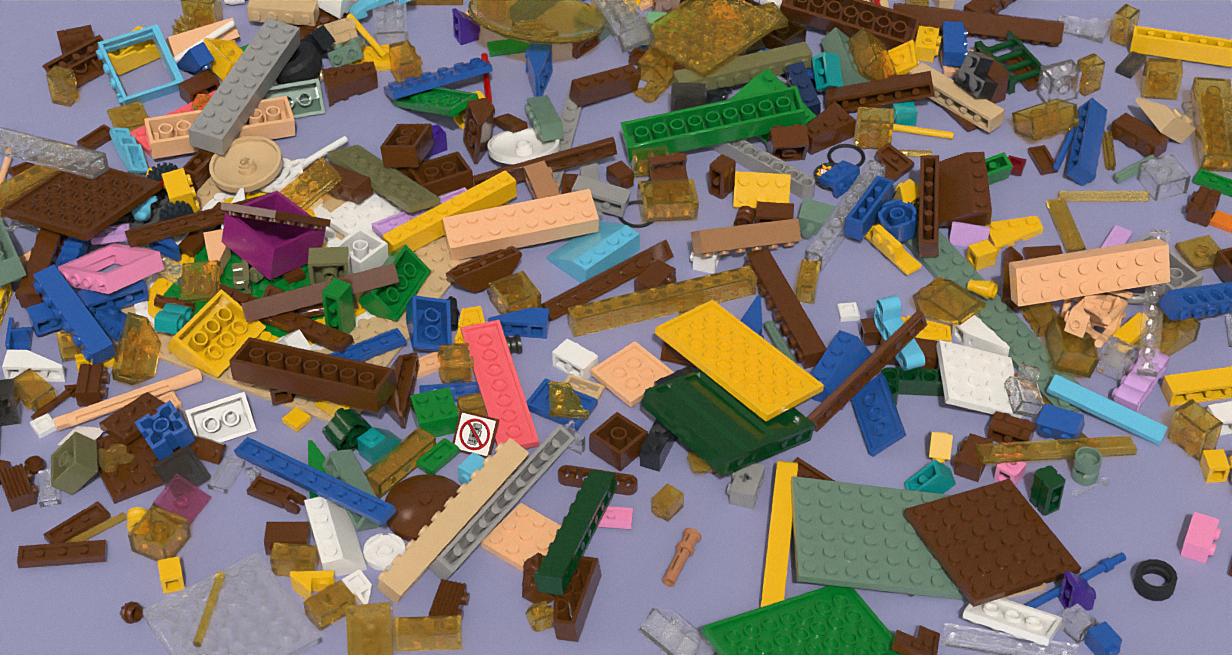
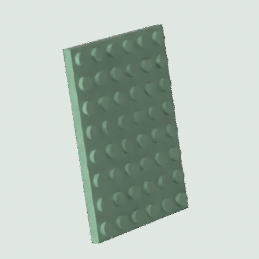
[791,476,968,601]

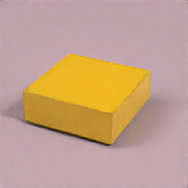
[282,407,311,432]

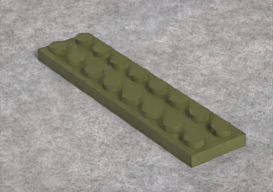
[327,145,440,213]

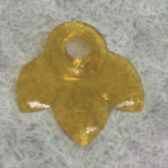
[634,80,668,103]
[97,443,136,472]

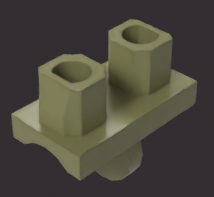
[232,259,264,294]

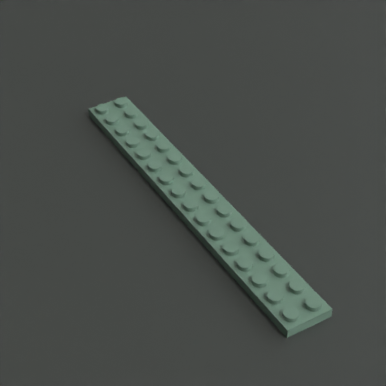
[903,209,1083,413]

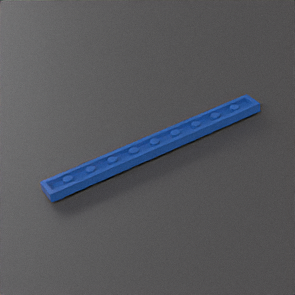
[234,437,396,526]

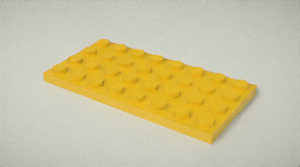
[655,300,824,421]

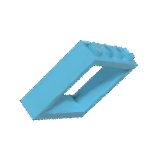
[96,24,184,109]

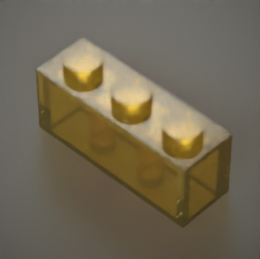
[394,615,462,652]

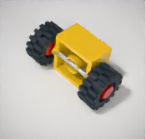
[147,162,200,236]

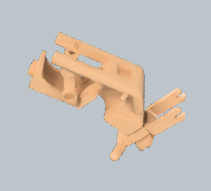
[1060,290,1133,348]

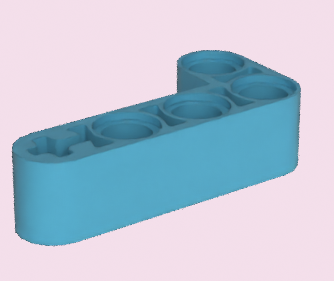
[874,295,925,371]

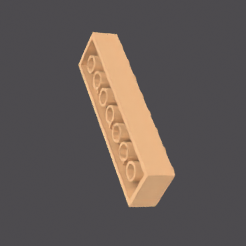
[144,96,295,159]
[443,189,599,261]
[1009,238,1170,307]

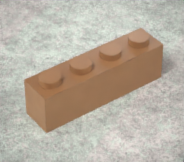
[524,160,560,200]

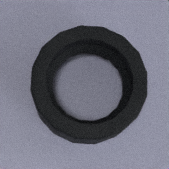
[1133,559,1178,601]

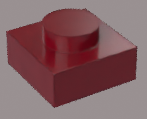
[1008,155,1027,176]

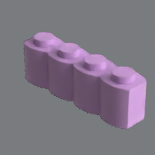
[1111,347,1170,412]

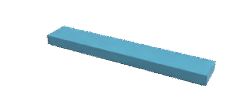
[1046,374,1168,446]

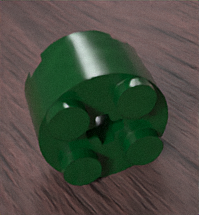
[322,408,372,452]

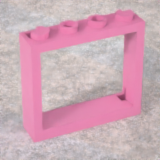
[58,243,164,294]

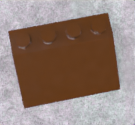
[939,152,992,227]

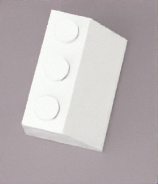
[183,392,257,442]

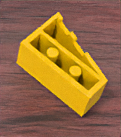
[107,26,161,75]

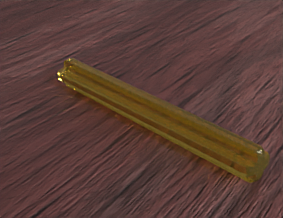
[1058,190,1150,202]

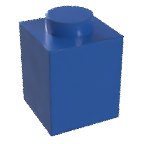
[1084,621,1122,655]

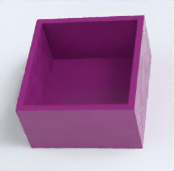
[221,190,326,280]

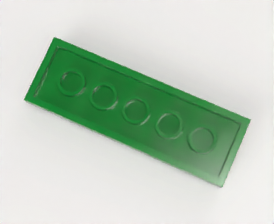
[393,87,479,117]

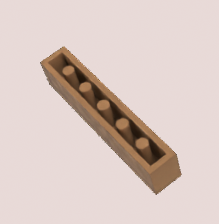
[691,218,802,258]

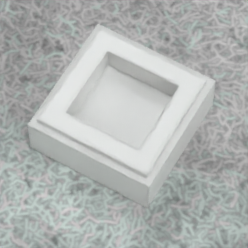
[837,302,860,322]
[30,413,56,438]

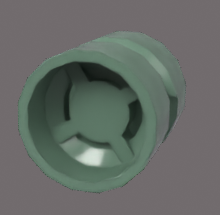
[1071,446,1102,486]

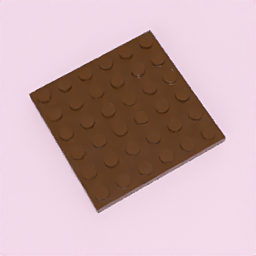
[0,159,163,241]
[903,479,1082,607]

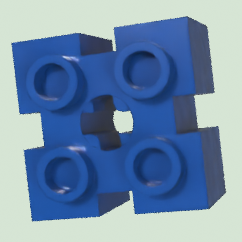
[134,400,196,463]

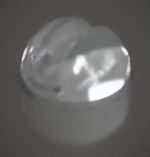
[244,467,261,484]

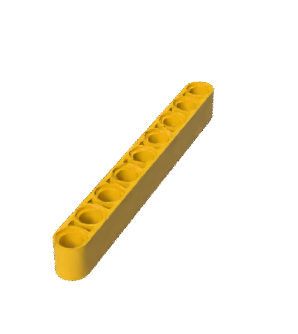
[761,460,798,607]

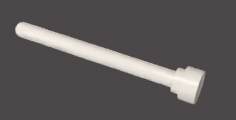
[162,20,235,68]

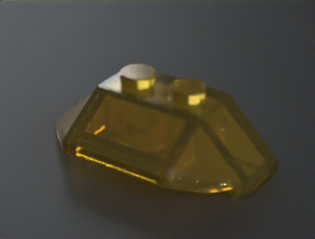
[111,312,161,385]

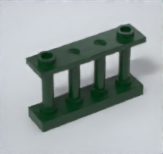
[974,31,1047,95]

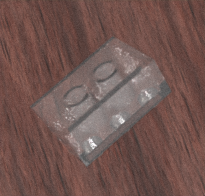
[639,608,718,655]

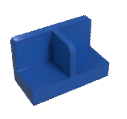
[5,317,33,351]

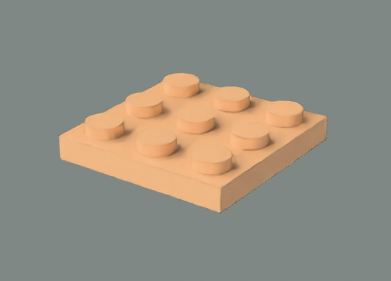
[591,341,674,407]
[481,503,561,572]

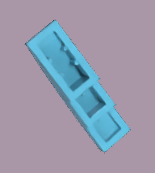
[109,127,148,173]

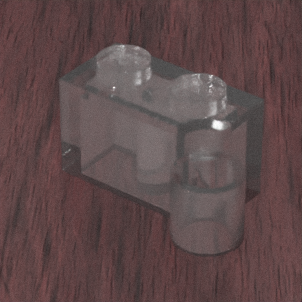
[1004,364,1044,418]

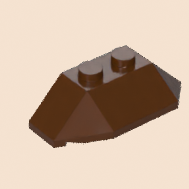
[42,35,105,89]
[446,246,522,293]
[384,353,420,429]

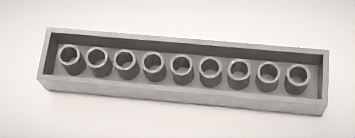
[189,18,300,155]

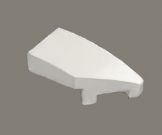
[341,569,372,609]

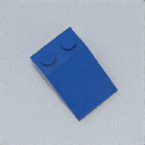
[525,42,553,97]
[406,295,452,353]

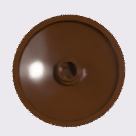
[385,474,460,542]

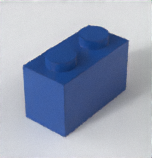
[1036,404,1085,445]

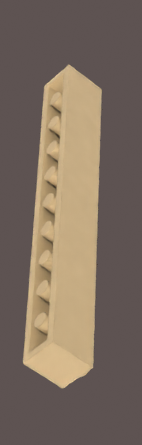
[376,438,529,604]

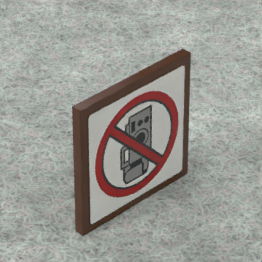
[452,410,500,458]

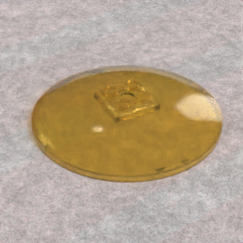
[468,0,605,46]

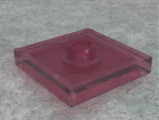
[152,474,211,529]

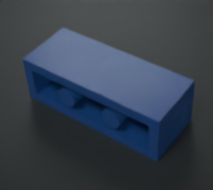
[941,21,968,67]

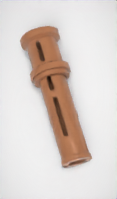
[662,528,701,587]

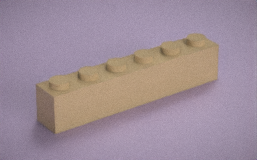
[909,63,1005,133]

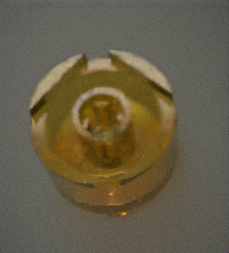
[437,342,474,384]

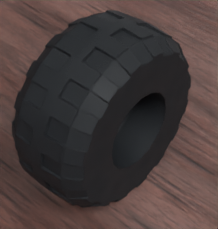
[275,40,322,85]

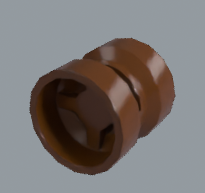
[734,206,756,226]

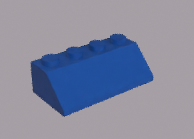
[810,330,872,410]

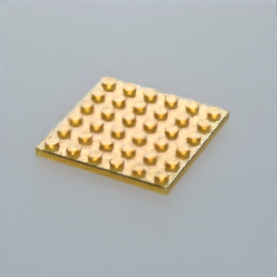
[635,0,781,78]

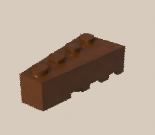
[553,556,602,642]

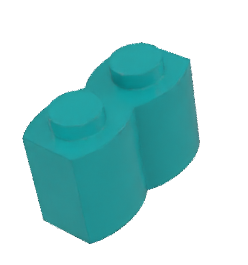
[154,303,194,334]

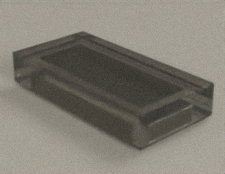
[1115,51,1148,79]

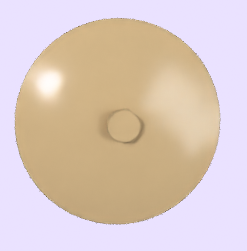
[209,136,283,193]

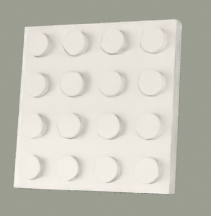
[324,189,405,240]
[936,340,1023,419]

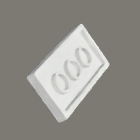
[963,598,1063,646]

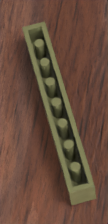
[673,42,813,98]

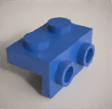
[819,160,860,198]
[94,306,141,343]

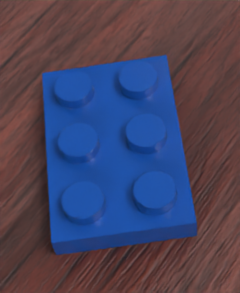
[526,378,598,431]

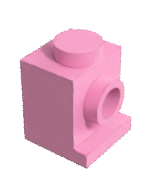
[994,454,1027,485]

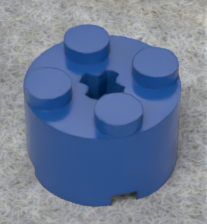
[878,199,917,242]

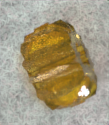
[172,13,201,35]

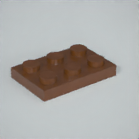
[99,392,165,445]

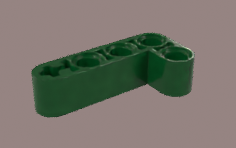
[880,367,944,405]

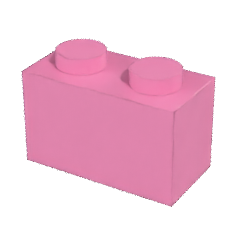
[1180,512,1221,564]

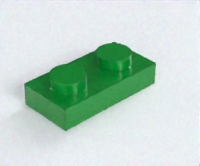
[416,438,460,474]

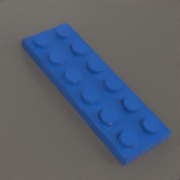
[383,58,493,99]

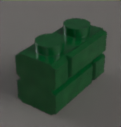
[1030,465,1066,516]

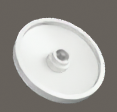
[487,128,560,164]

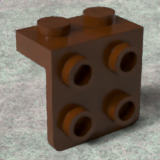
[648,152,691,199]

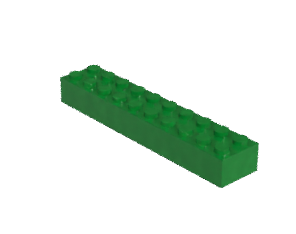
[621,85,806,163]

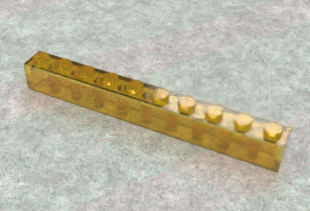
[567,265,757,337]

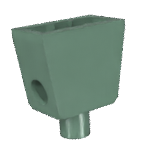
[798,198,838,239]

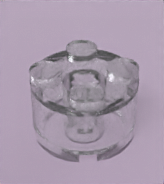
[1095,336,1139,382]

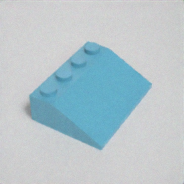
[546,221,640,283]

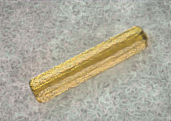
[1102,131,1116,171]

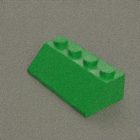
[358,244,431,322]

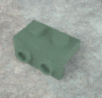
[327,37,366,67]

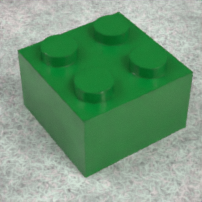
[410,387,459,441]

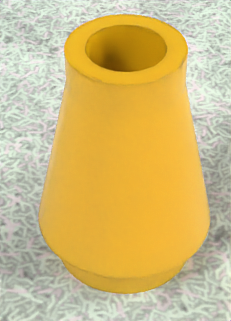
[967,279,998,300]

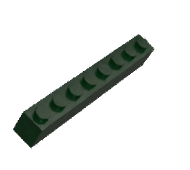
[534,470,617,596]

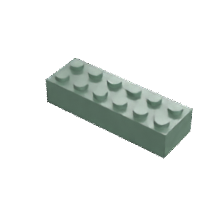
[0,216,27,288]

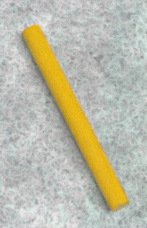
[347,13,388,59]
[882,122,954,139]

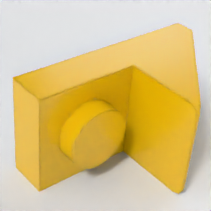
[290,570,336,605]

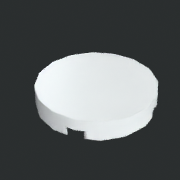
[363,533,406,571]

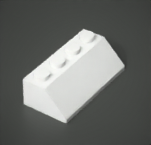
[304,496,367,577]

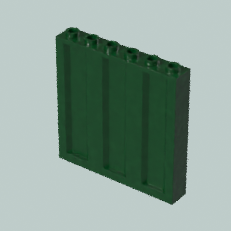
[641,369,815,477]

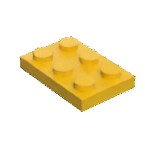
[733,171,791,210]

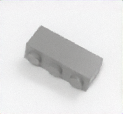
[571,175,631,218]

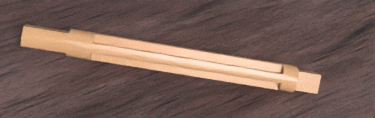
[53,368,203,431]

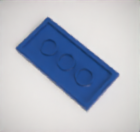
[851,373,906,457]

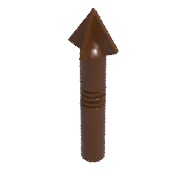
[31,384,77,420]

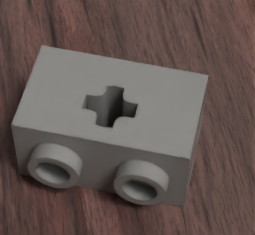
[727,463,765,510]

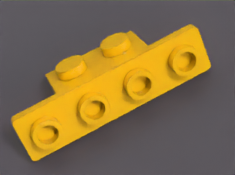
[865,224,922,275]

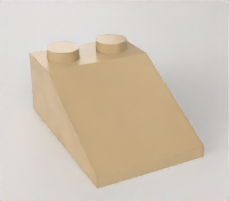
[1135,97,1196,144]

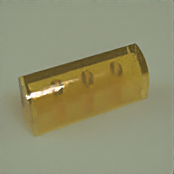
[364,429,436,499]

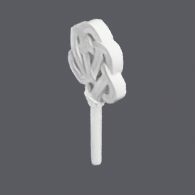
[260,136,348,193]

